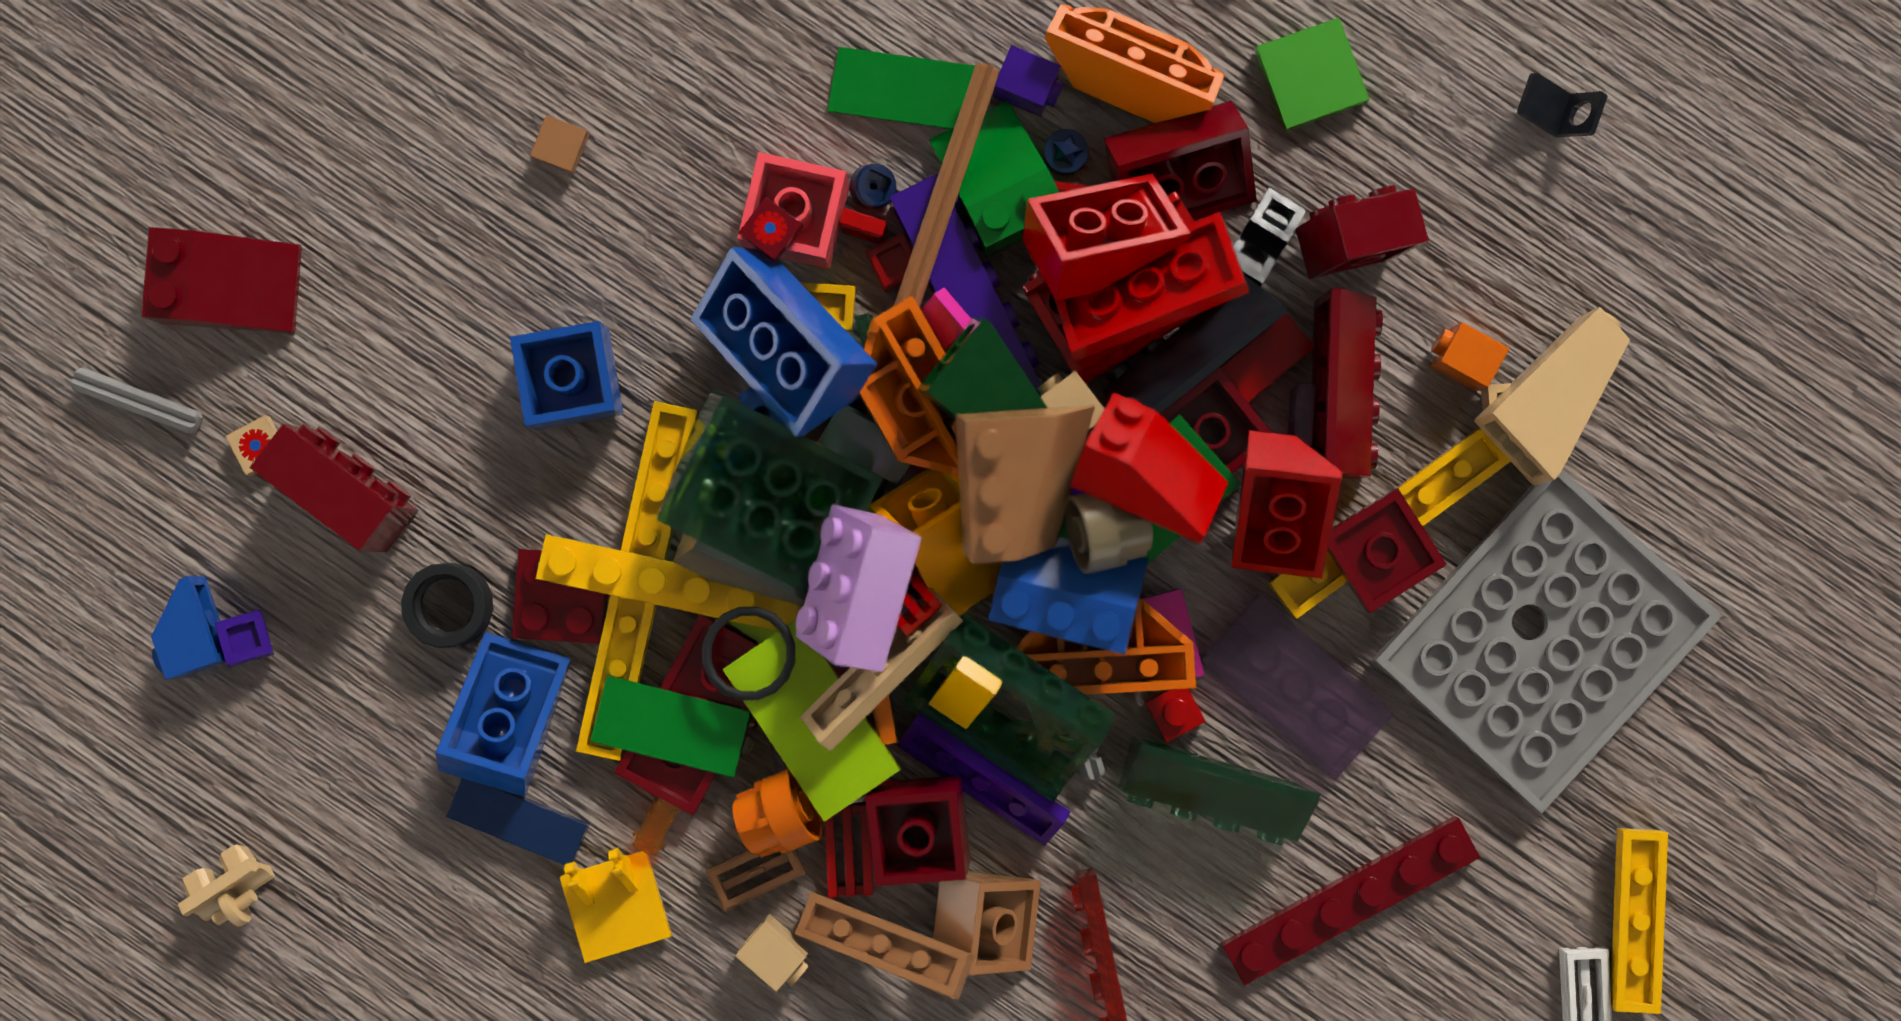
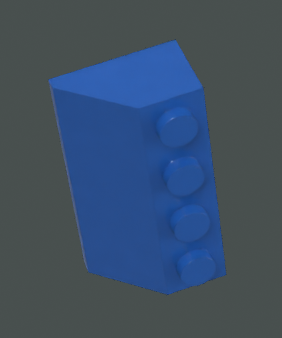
[690,247,877,437]

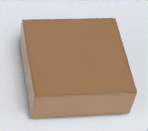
[530,115,590,174]

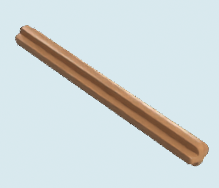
[894,63,999,308]

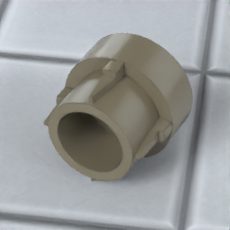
[1065,493,1153,574]

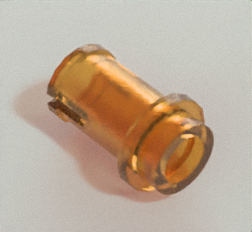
[632,795,680,856]

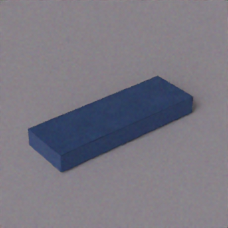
[446,778,590,865]

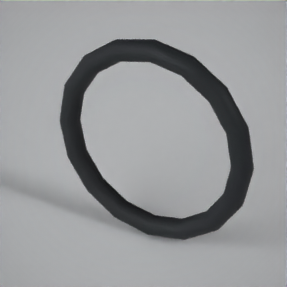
[702,607,795,701]

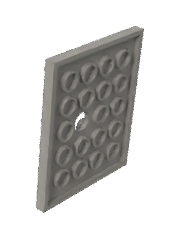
[1372,470,1722,814]

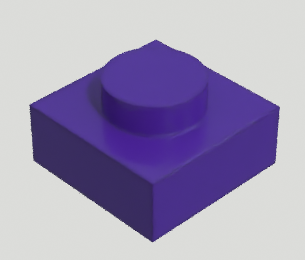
[214,610,275,668]

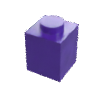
[993,45,1064,117]

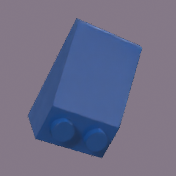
[436,632,571,797]

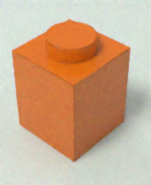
[1430,322,1510,392]

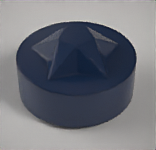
[1044,129,1089,176]
[850,164,896,209]

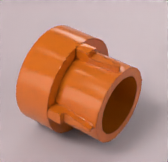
[732,769,822,858]

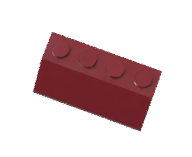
[1309,288,1383,479]

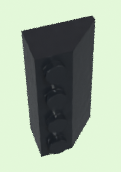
[1102,276,1288,414]

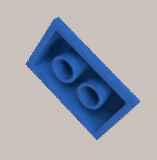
[988,536,1149,654]

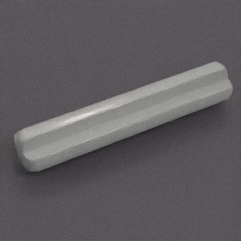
[71,368,203,434]

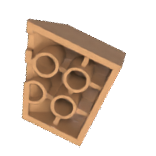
[956,405,1095,564]

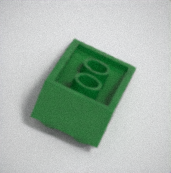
[929,101,1060,258]

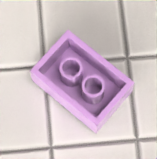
[796,505,921,672]

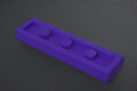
[897,710,1071,846]

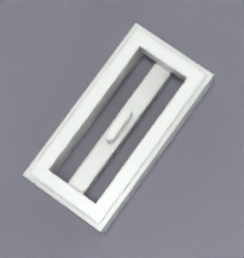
[1559,946,1612,1021]

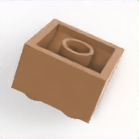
[933,872,1041,976]

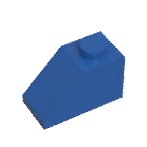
[151,576,226,680]

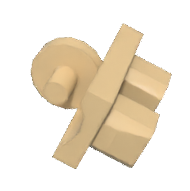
[178,844,275,927]

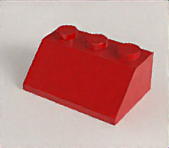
[1231,431,1342,579]

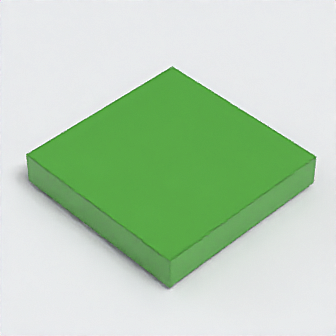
[1254,17,1370,132]

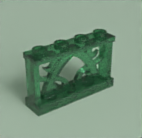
[903,614,1115,802]

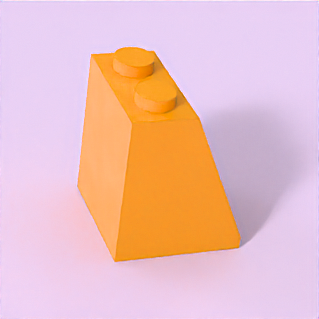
[869,469,1003,616]

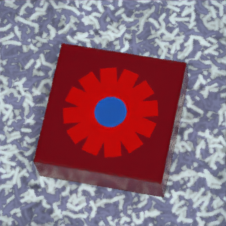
[738,197,804,263]

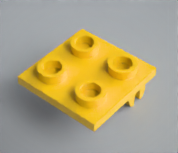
[559,848,672,963]

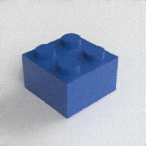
[510,321,624,430]

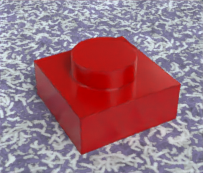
[1144,689,1206,742]

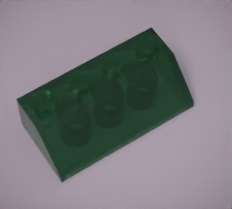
[1118,736,1321,845]

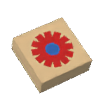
[225,415,277,476]

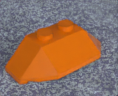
[1044,4,1225,123]
[859,296,959,476]
[1010,599,1196,699]

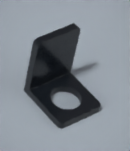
[1517,73,1608,137]

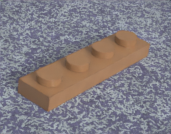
[795,892,975,1000]

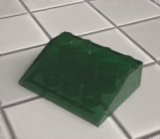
[656,389,883,594]

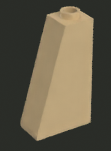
[1474,307,1630,486]

